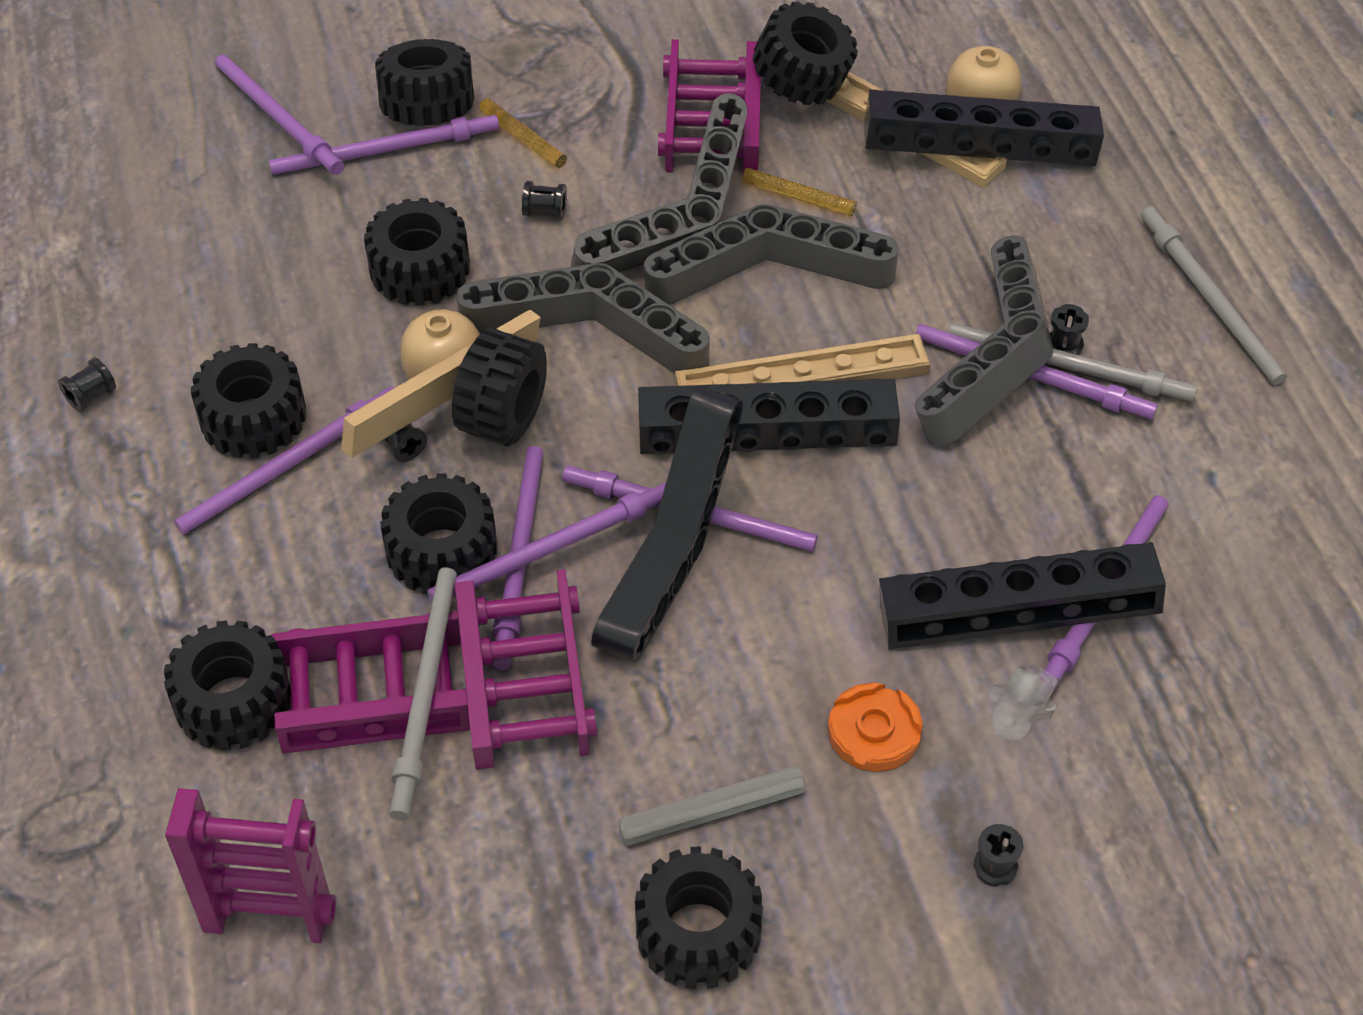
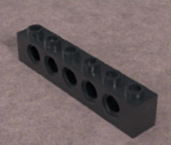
[864,89,1104,166]
[638,379,900,455]
[879,542,1166,649]

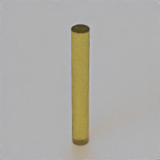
[479,98,567,168]
[742,167,857,216]

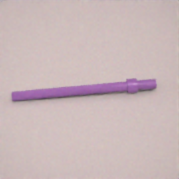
[215,54,344,175]
[269,114,499,176]
[916,323,1158,420]
[174,386,394,535]
[492,446,544,670]
[562,465,818,552]
[427,482,666,602]
[1035,495,1169,695]

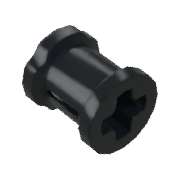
[522,181,567,219]
[1050,304,1089,355]
[58,357,116,412]
[385,423,427,462]
[973,824,1023,887]

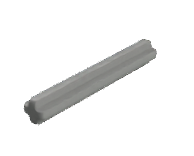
[619,766,805,845]

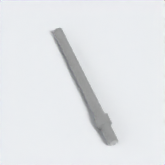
[1141,206,1287,386]
[949,323,1197,402]
[389,568,457,821]

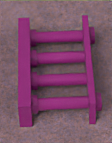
[658,39,761,175]
[455,569,597,770]
[271,611,470,754]
[165,788,336,943]

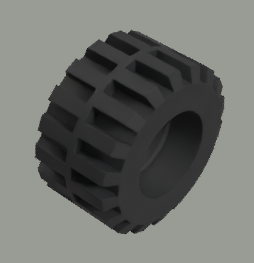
[752,1,858,105]
[375,39,474,126]
[364,198,470,305]
[452,328,547,447]
[191,343,306,458]
[380,473,497,594]
[164,620,291,750]
[635,846,763,990]

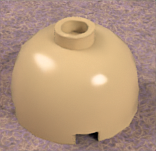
[946,46,1022,100]
[401,309,480,380]

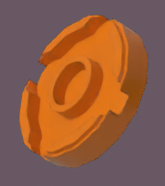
[827,682,923,772]

